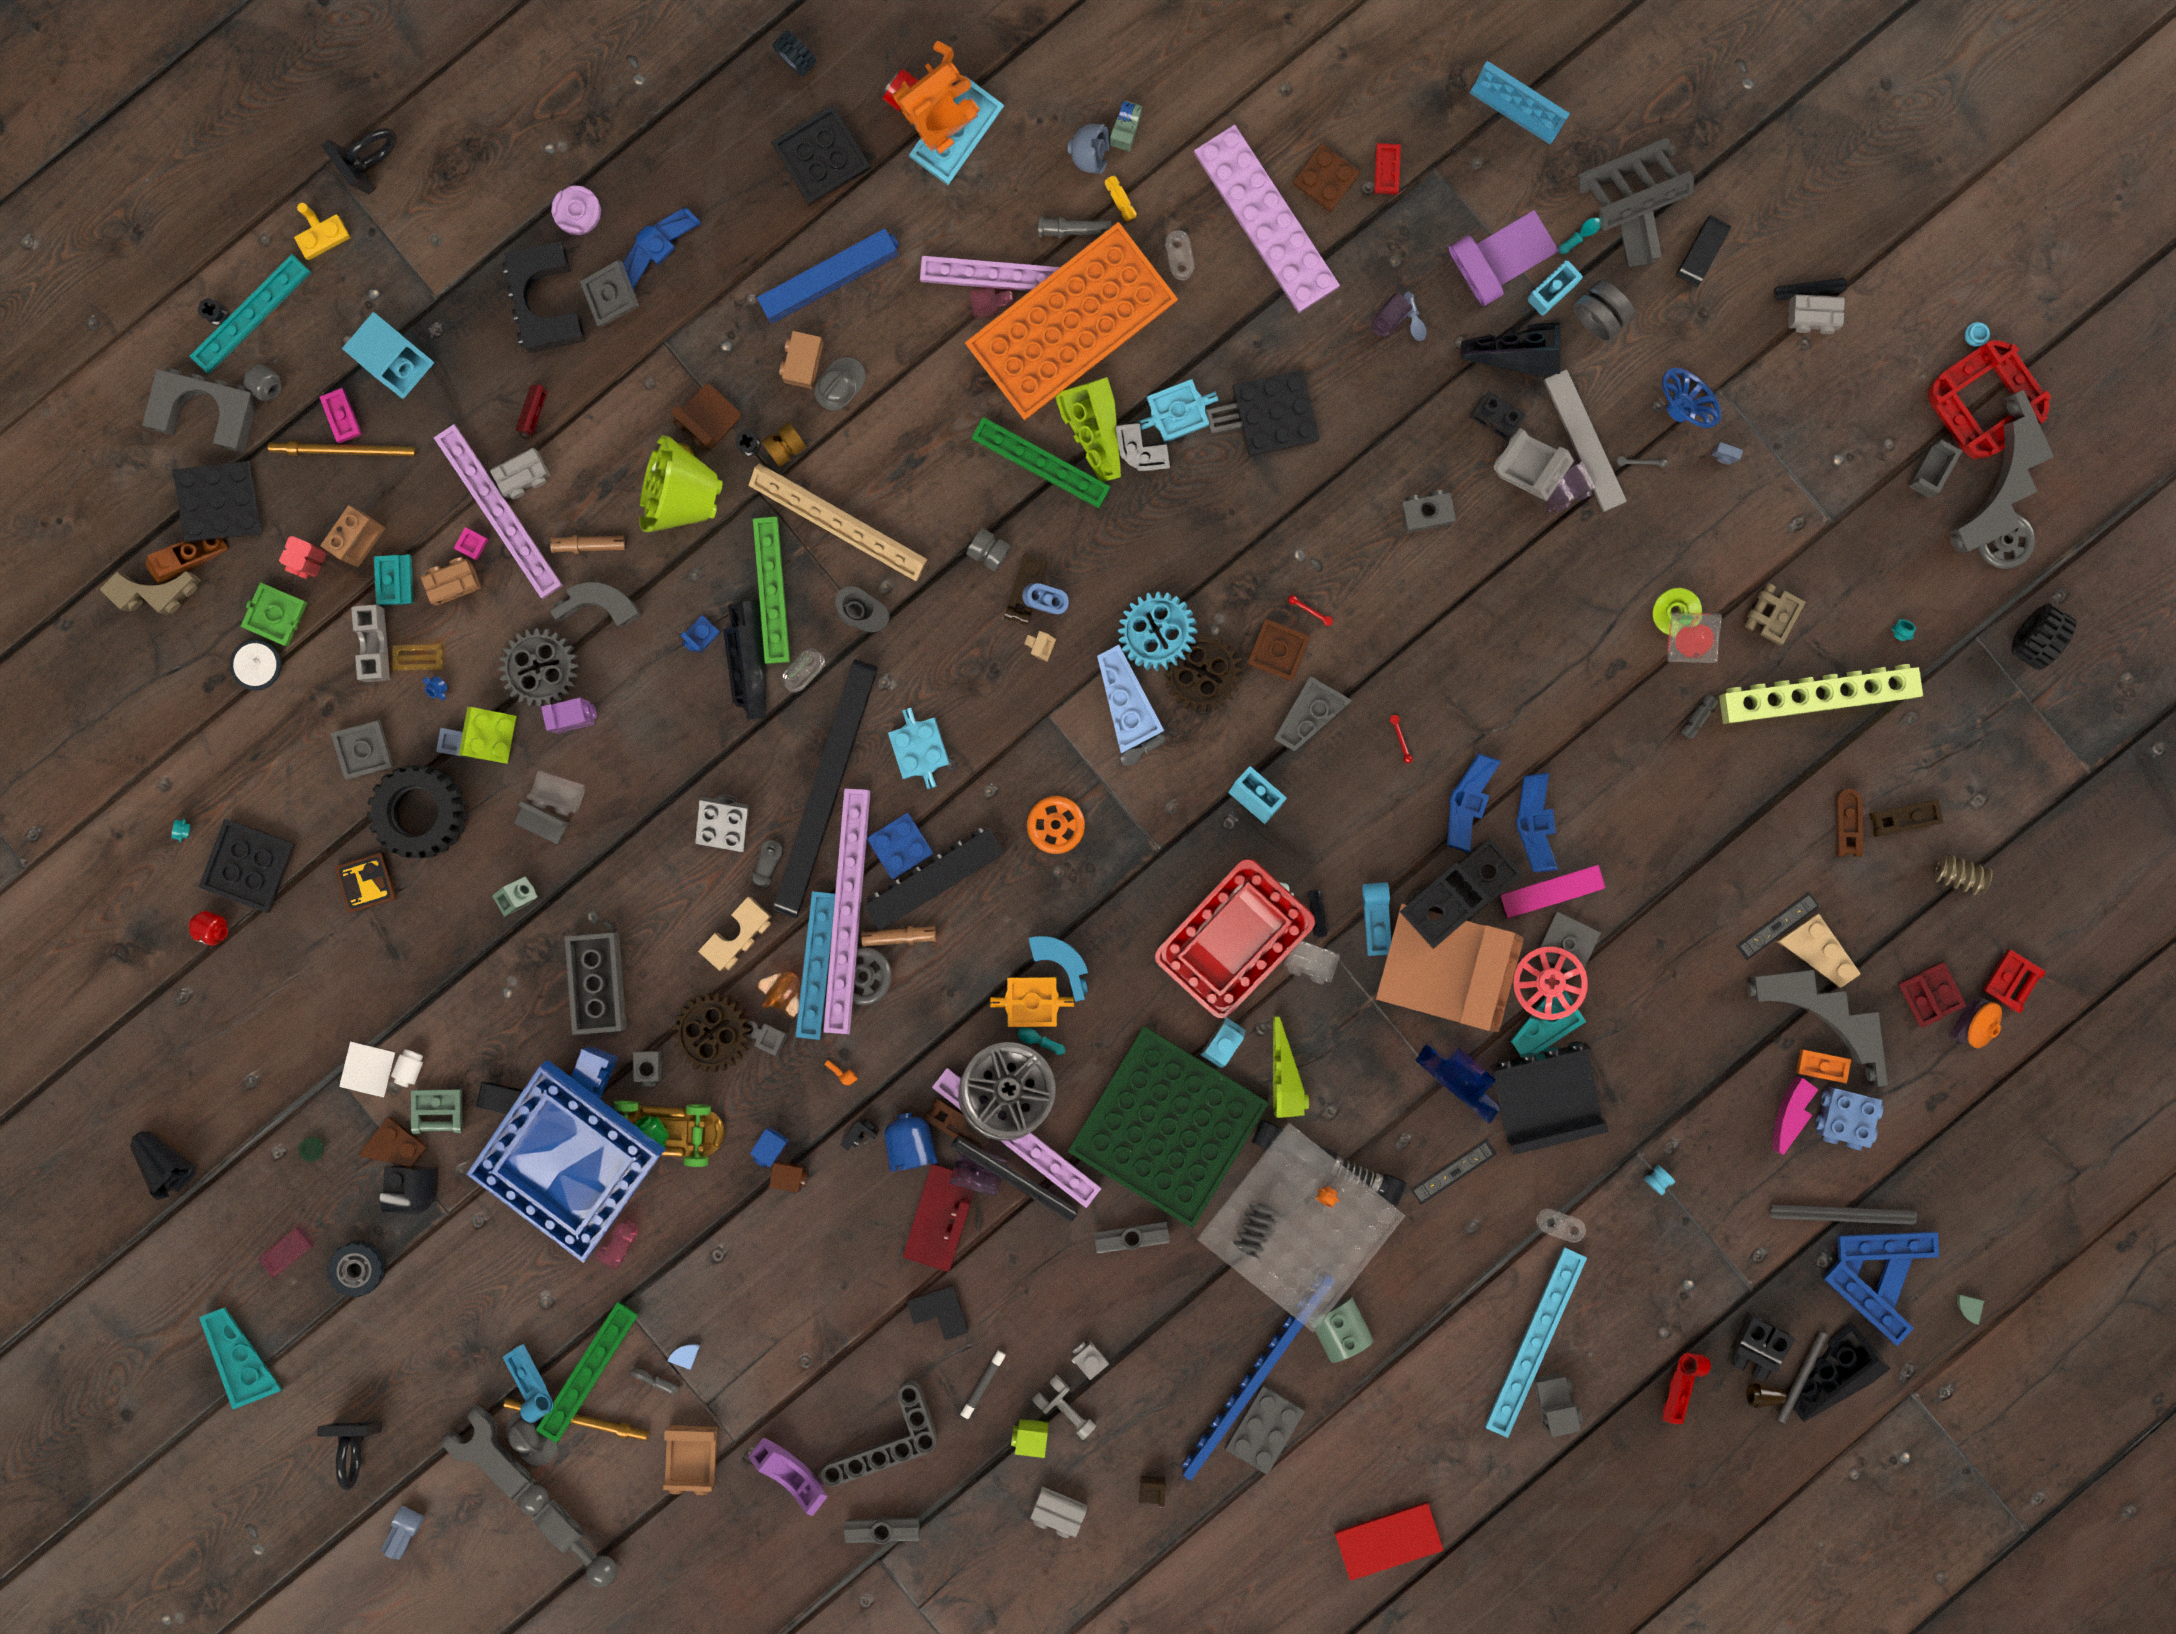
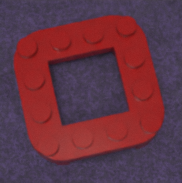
[1927,340,2051,459]

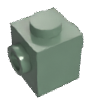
[492,876,538,917]

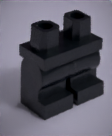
[1469,391,1526,442]
[1730,1312,1795,1382]

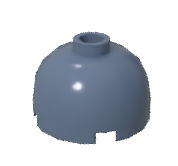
[1068,124,1110,174]

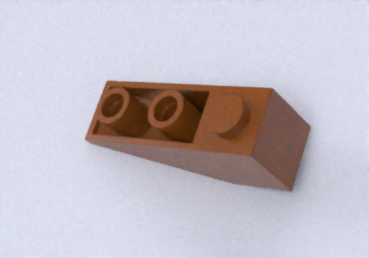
[146,539,228,585]

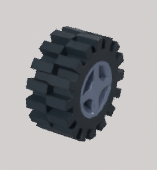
[772,30,817,77]

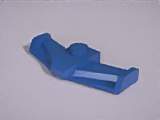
[623,207,701,291]
[1447,753,1502,853]
[1516,773,1559,872]

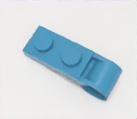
[1362,882,1391,956]
[503,1344,553,1423]

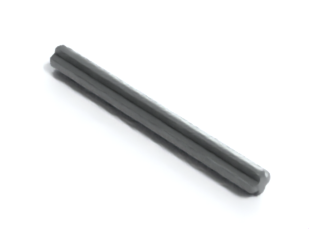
[1769,1205,1917,1225]

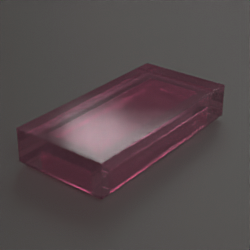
[258,1227,314,1278]

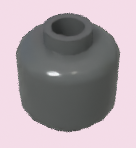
[244,365,282,401]

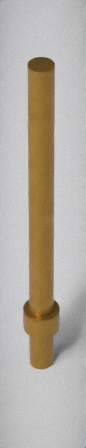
[268,441,416,457]
[504,1398,649,1441]

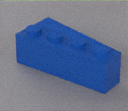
[570,1046,619,1100]

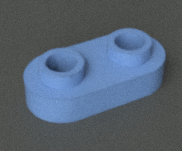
[1022,583,1069,614]

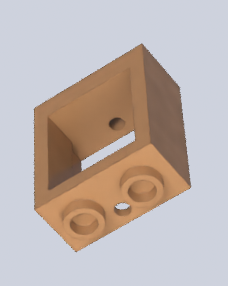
[320,505,385,567]

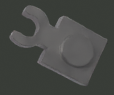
[745,1021,788,1056]

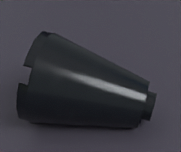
[130,1131,196,1200]

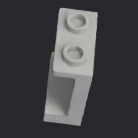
[1494,428,1574,501]

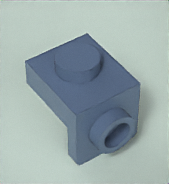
[436,728,467,757]

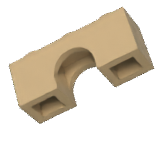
[698,897,772,971]

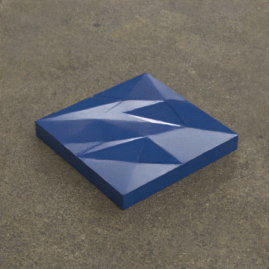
[466,1060,666,1263]

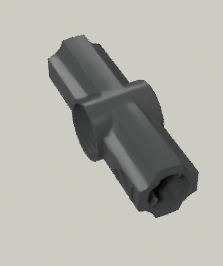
[1094,1221,1170,1254]
[844,1516,920,1544]

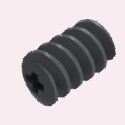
[1233,1202,1280,1259]

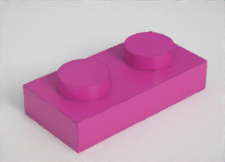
[320,388,362,443]

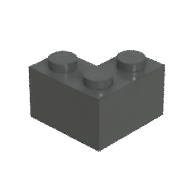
[1533,1372,1583,1437]

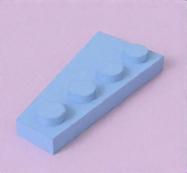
[1097,645,1164,754]

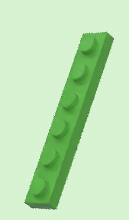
[753,517,790,664]

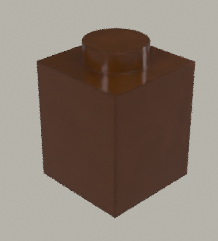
[769,1161,808,1193]

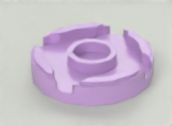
[551,185,601,235]

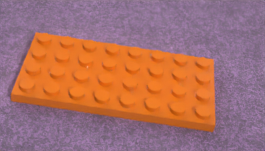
[965,222,1178,421]

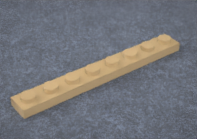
[748,463,927,581]

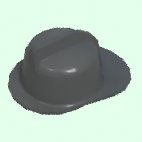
[815,357,866,411]
[835,586,889,632]
[506,1412,558,1466]

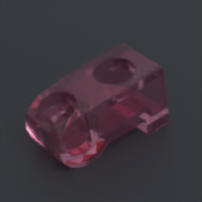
[594,1221,637,1270]

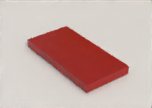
[1334,1502,1443,1581]

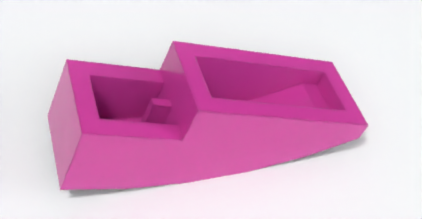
[1773,1076,1818,1155]

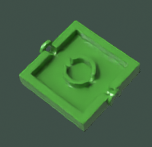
[240,582,308,647]

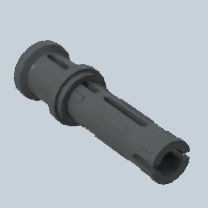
[1038,216,1111,238]

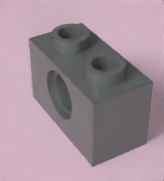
[1400,490,1456,534]

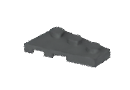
[1273,676,1352,752]

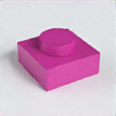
[454,527,489,561]

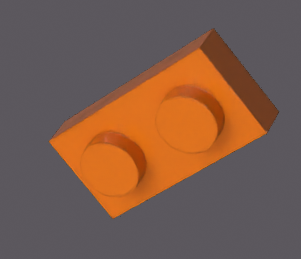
[1796,1049,1851,1083]

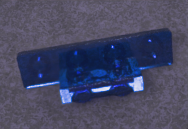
[1416,1045,1500,1124]

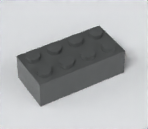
[565,932,627,1035]

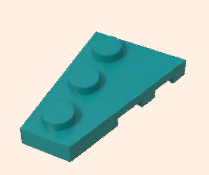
[1510,990,1586,1056]

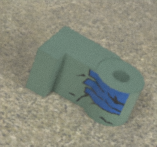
[1110,100,1143,152]

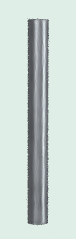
[1776,1331,1828,1424]

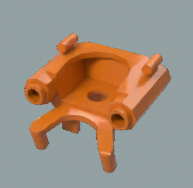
[892,41,980,154]

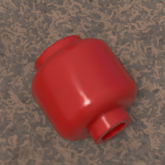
[189,911,228,946]

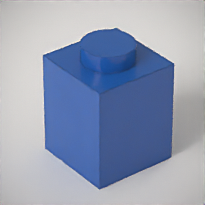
[750,1127,789,1168]

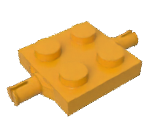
[990,977,1074,1027]

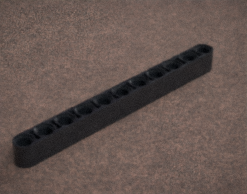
[773,659,878,919]

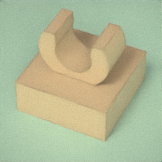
[1025,631,1056,662]

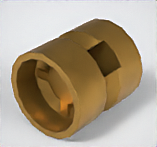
[761,422,807,467]

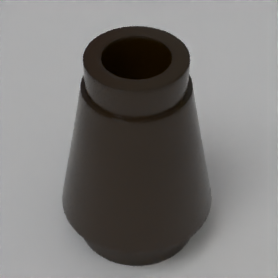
[1746,1383,1786,1408]

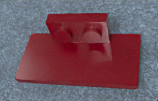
[903,1164,978,1272]

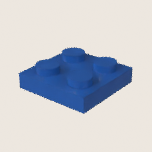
[867,813,934,880]

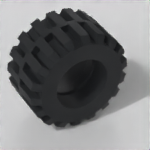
[2011,603,2077,670]

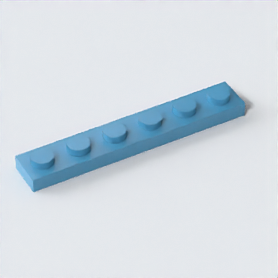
[796,891,835,1040]

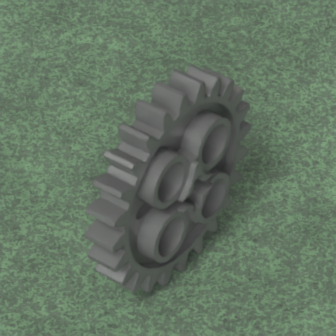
[498,628,580,707]

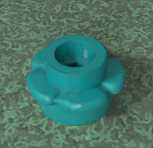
[1891,619,1916,641]
[172,819,190,842]

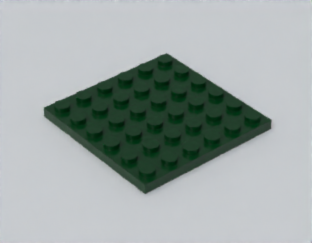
[1068,1026,1269,1228]

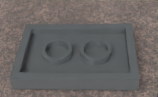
[1225,1384,1305,1475]

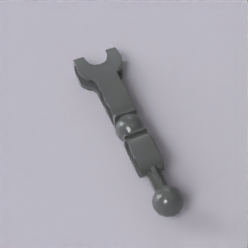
[441,1405,617,1588]

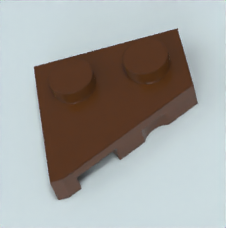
[358,1117,428,1167]

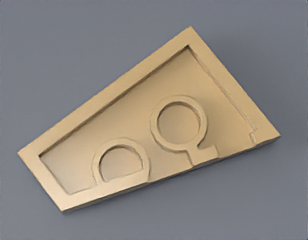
[1777,914,1860,988]

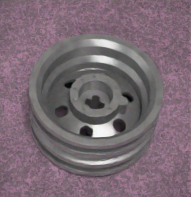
[958,1042,1055,1141]

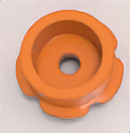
[1316,1186,1339,1208]

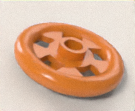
[1027,796,1085,854]

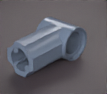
[381,1505,425,1560]

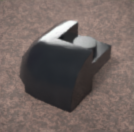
[380,1166,439,1216]

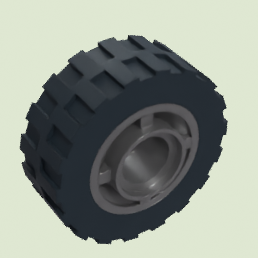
[327,1241,386,1298]

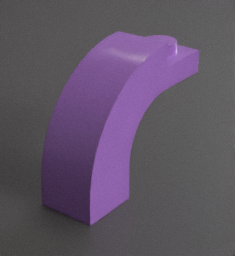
[748,1438,828,1516]

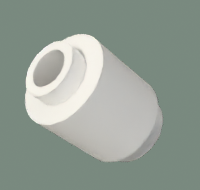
[391,1049,423,1087]

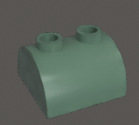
[1308,1295,1374,1363]

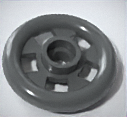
[1977,513,2035,569]
[853,947,892,1005]

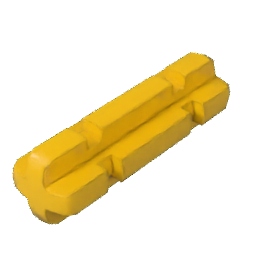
[1105,175,1137,222]

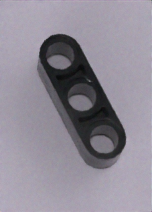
[1676,215,1731,288]
[476,1082,523,1114]

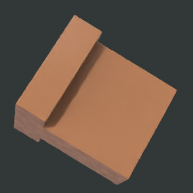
[1376,904,1524,1032]

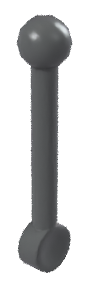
[1616,456,1668,467]

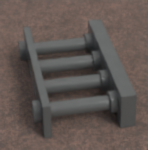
[1578,138,1694,231]

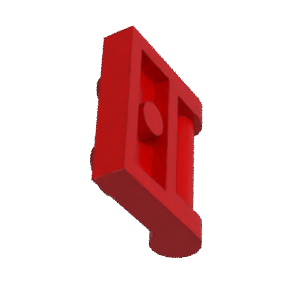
[1982,949,2046,1014]

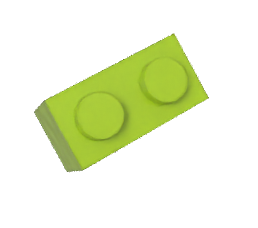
[1011,1419,1049,1458]

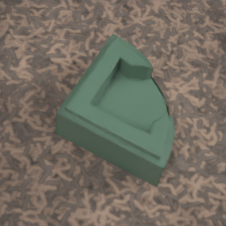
[1957,1294,1984,1325]

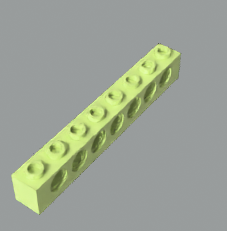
[1719,664,1923,724]

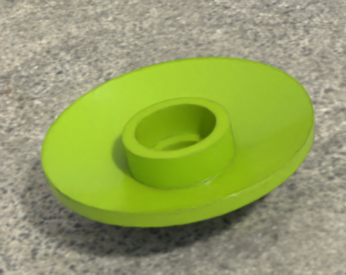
[1652,588,1702,636]

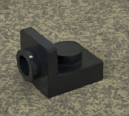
[840,1119,878,1151]

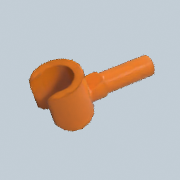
[824,1060,857,1085]

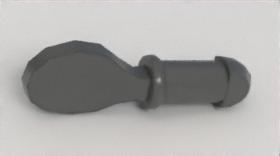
[1120,734,1166,767]
[630,1368,679,1395]

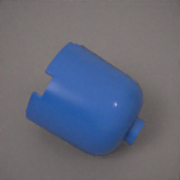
[884,1113,938,1172]

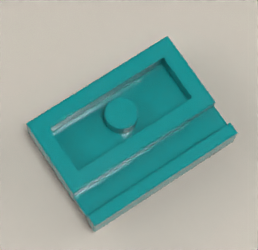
[374,555,414,606]

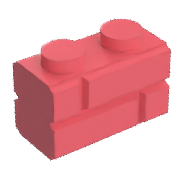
[279,536,327,579]

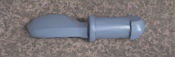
[1403,291,1427,341]

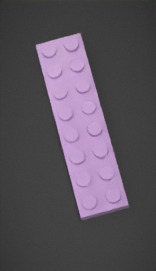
[1194,125,1340,314]

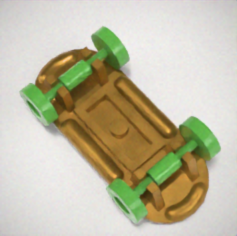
[613,1101,725,1167]

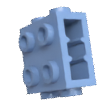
[1815,1086,1883,1150]

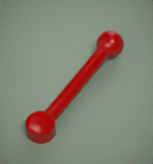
[1288,595,1333,626]
[1390,715,1413,764]

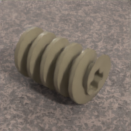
[1934,854,1993,895]

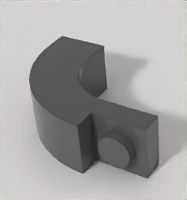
[550,582,642,628]

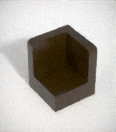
[1139,1476,1166,1509]

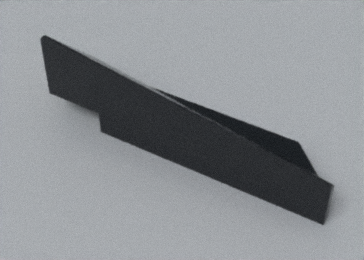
[723,601,766,720]

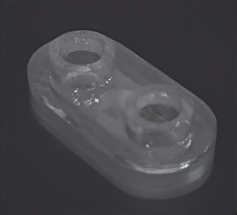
[1165,230,1194,280]
[782,649,825,692]
[1537,1209,1586,1243]

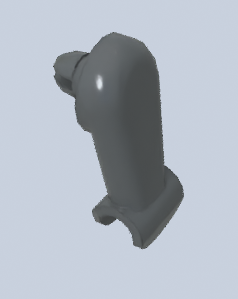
[751,840,782,888]

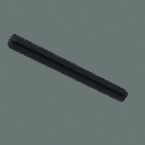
[951,1136,1078,1222]

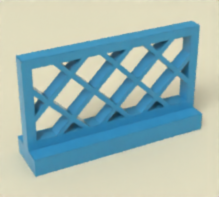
[1470,61,1570,145]

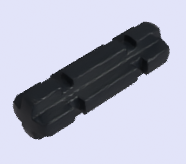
[1308,890,1327,938]

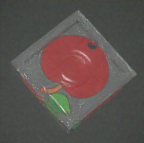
[1666,612,1722,663]

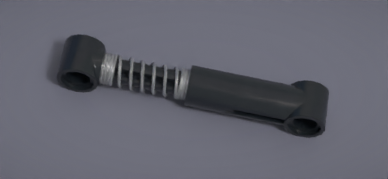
[1252,1119,1407,1206]

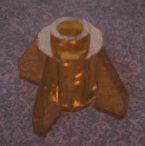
[755,972,800,1019]

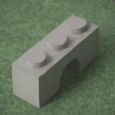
[351,605,390,682]

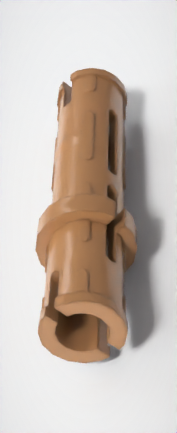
[550,534,626,554]
[861,926,936,947]

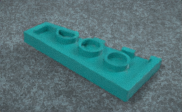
[199,1307,282,1410]

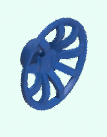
[1662,368,1721,428]

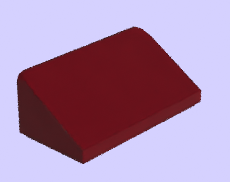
[516,384,548,436]

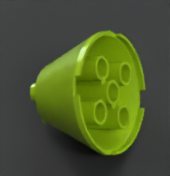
[639,435,722,533]

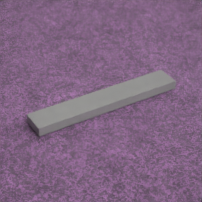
[1544,369,1627,512]

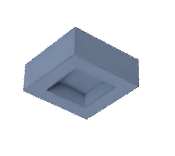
[1711,442,1743,465]

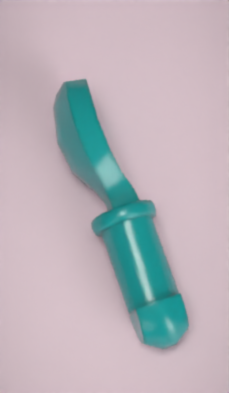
[1558,218,1600,255]
[1017,1027,1066,1055]

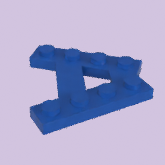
[1822,1231,1939,1346]

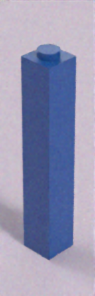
[757,229,899,324]

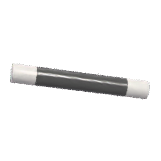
[960,1350,1006,1419]

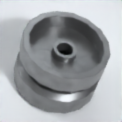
[1573,280,1636,343]

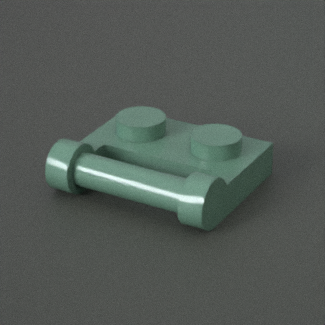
[411,1089,464,1134]

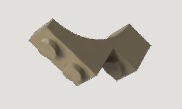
[100,571,201,615]

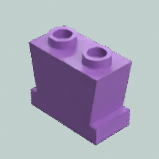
[541,698,597,734]

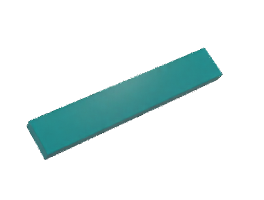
[189,254,311,374]

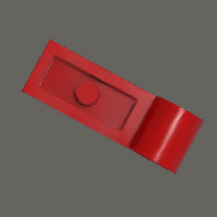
[1662,1353,1711,1424]

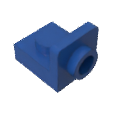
[680,615,721,653]

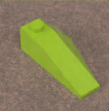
[1055,377,1121,482]
[1273,1016,1309,1118]

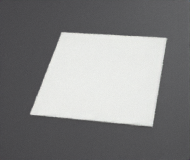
[339,1042,395,1097]

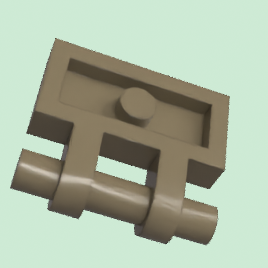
[1745,583,1806,646]

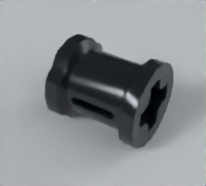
[198,298,228,325]
[735,430,760,456]

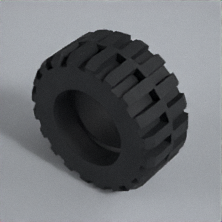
[367,765,468,859]

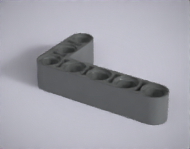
[821,1380,938,1487]

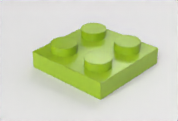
[459,707,516,764]

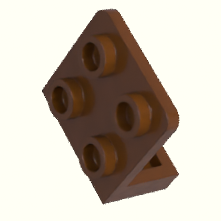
[670,384,741,451]

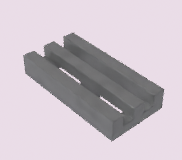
[1205,403,1242,435]

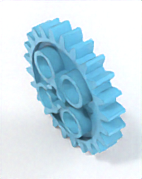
[1118,592,1197,671]

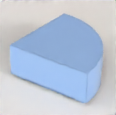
[668,1344,700,1370]

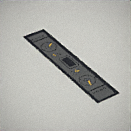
[1737,892,1820,960]
[1411,1139,1497,1205]

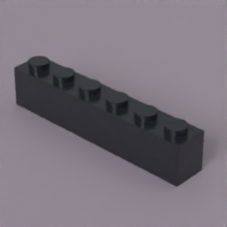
[864,827,1005,930]

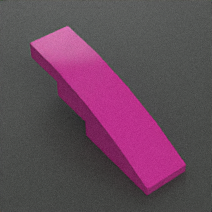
[1500,864,1606,918]

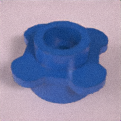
[423,676,448,701]

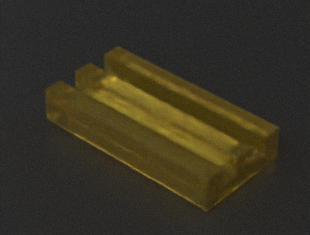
[392,644,444,671]

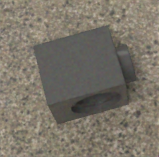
[633,1050,663,1086]

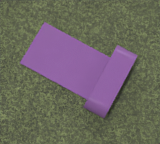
[1449,210,1559,306]

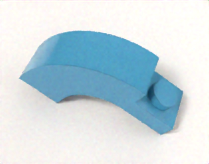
[1028,936,1088,1002]

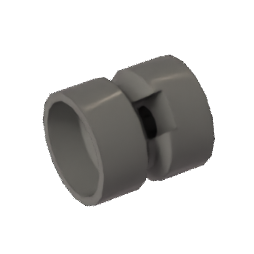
[966,528,1012,572]

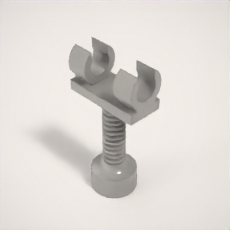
[1032,1375,1096,1440]

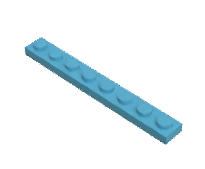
[1484,1247,1587,1438]

